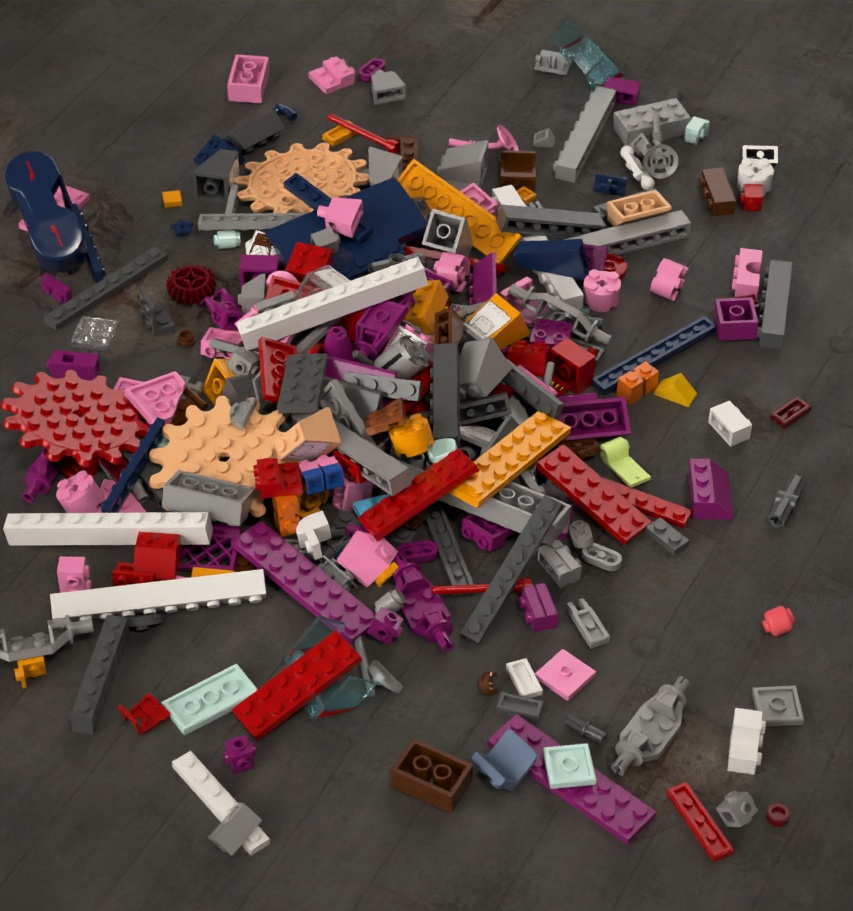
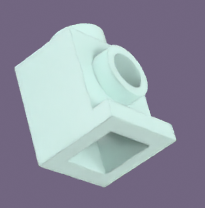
[684,116,710,145]

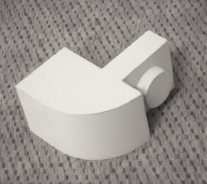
[296,511,332,560]

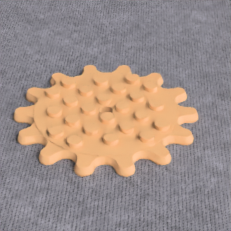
[235,143,370,213]
[149,396,299,523]

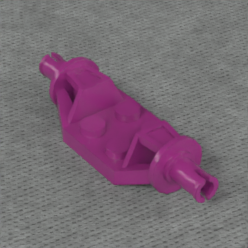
[351,289,417,364]
[22,447,58,503]
[393,554,455,653]

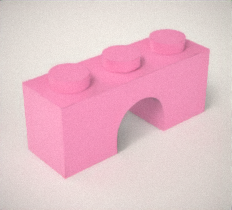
[732,248,762,299]

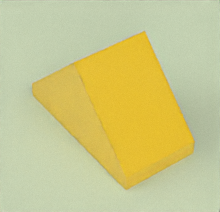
[654,373,697,407]

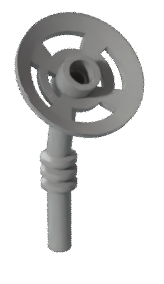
[643,114,678,179]

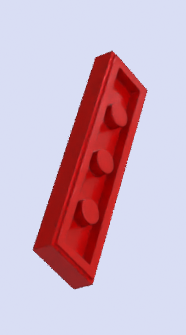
[666,782,734,863]

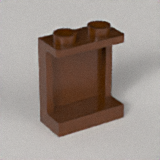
[500,150,536,191]

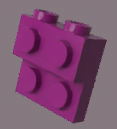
[461,514,516,552]

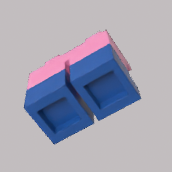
[299,454,344,495]

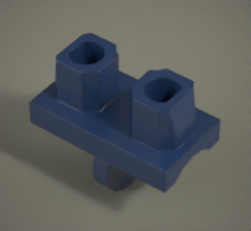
[593,173,627,196]

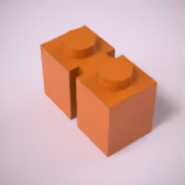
[616,361,659,405]
[272,495,300,537]

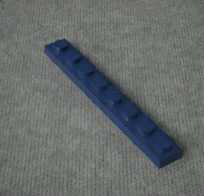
[591,316,717,395]

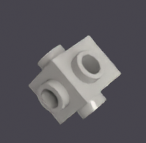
[716,791,758,827]

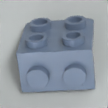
[471,729,539,791]

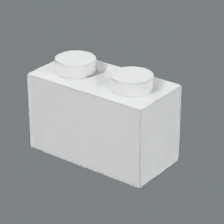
[708,401,752,447]

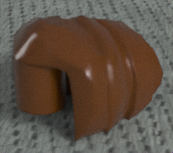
[478,671,499,695]

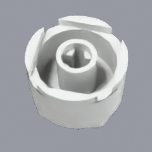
[736,158,774,196]

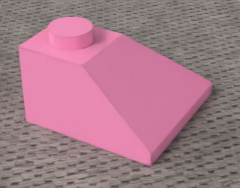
[336,530,398,588]

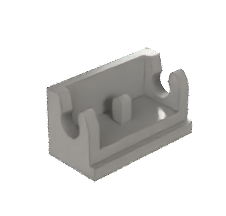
[208,802,262,856]

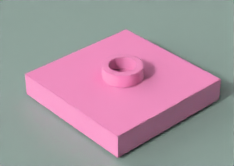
[535,649,596,701]

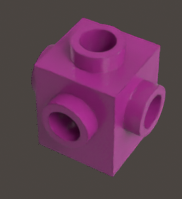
[212,301,243,330]
[367,607,404,645]
[222,735,257,775]

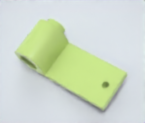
[599,437,651,488]

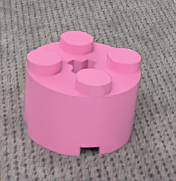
[434,252,470,292]
[650,258,689,301]
[583,270,621,312]
[56,471,104,513]

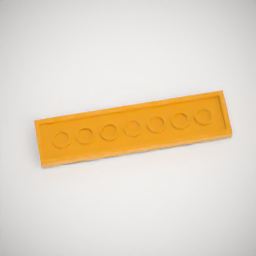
[397,158,523,264]
[448,411,571,508]

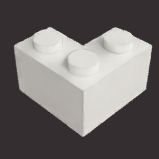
[727,708,766,774]

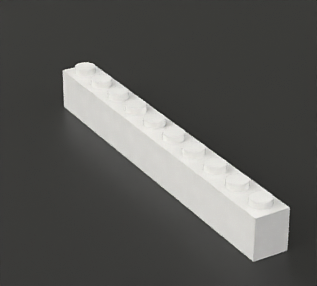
[491,185,584,310]
[236,257,428,351]
[3,512,213,546]
[50,569,266,622]

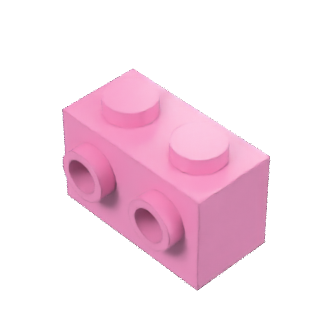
[57,556,92,593]

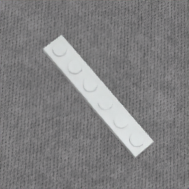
[172,751,270,856]

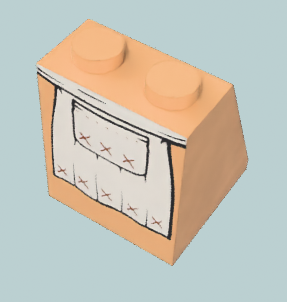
[274,407,342,462]

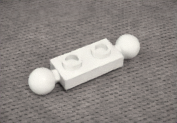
[620,145,655,190]

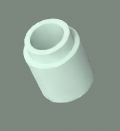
[214,230,240,249]

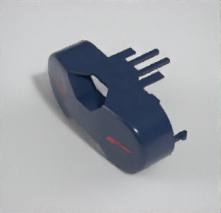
[5,151,87,275]

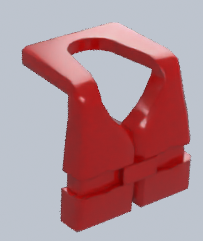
[118,693,170,735]

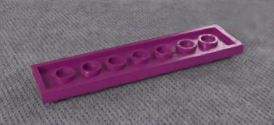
[231,521,376,645]
[487,714,657,845]

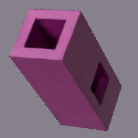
[47,350,100,381]

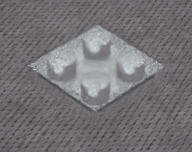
[71,316,119,352]

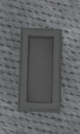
[496,692,544,723]

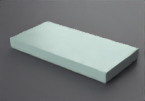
[161,664,258,736]

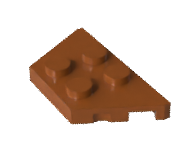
[365,397,406,436]

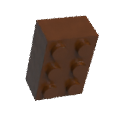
[391,738,473,813]

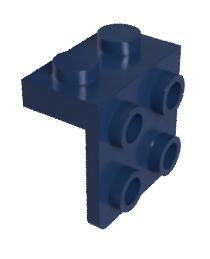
[193,134,245,166]

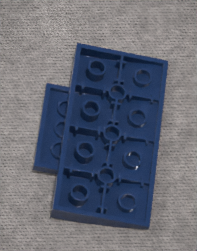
[265,177,428,281]

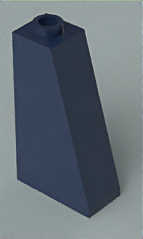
[514,239,590,280]

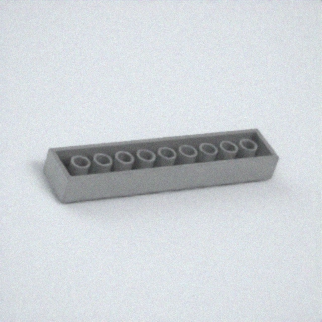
[377,435,572,545]

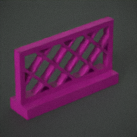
[178,522,243,571]

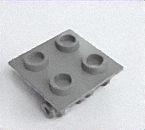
[534,50,574,75]

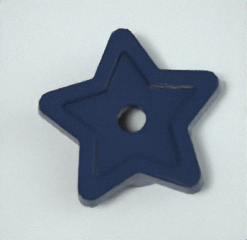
[170,219,194,237]

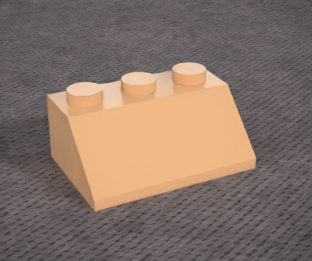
[607,190,672,227]

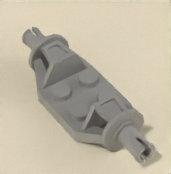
[508,283,612,347]
[0,615,94,662]
[611,676,690,775]

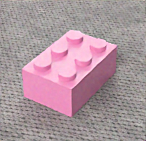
[227,55,270,103]

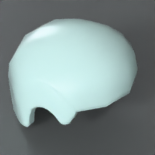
[427,438,458,464]

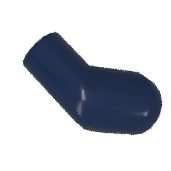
[272,103,297,121]

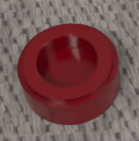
[766,803,790,827]

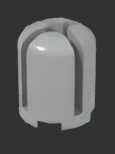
[374,334,430,380]

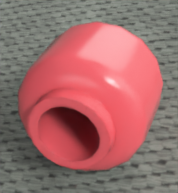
[762,606,795,637]

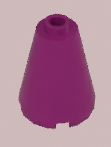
[322,326,354,361]

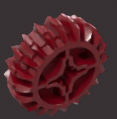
[166,264,217,306]

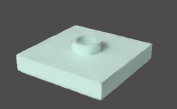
[543,743,596,789]

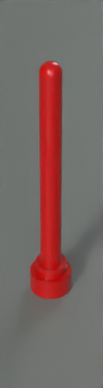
[328,114,400,154]
[431,578,532,595]

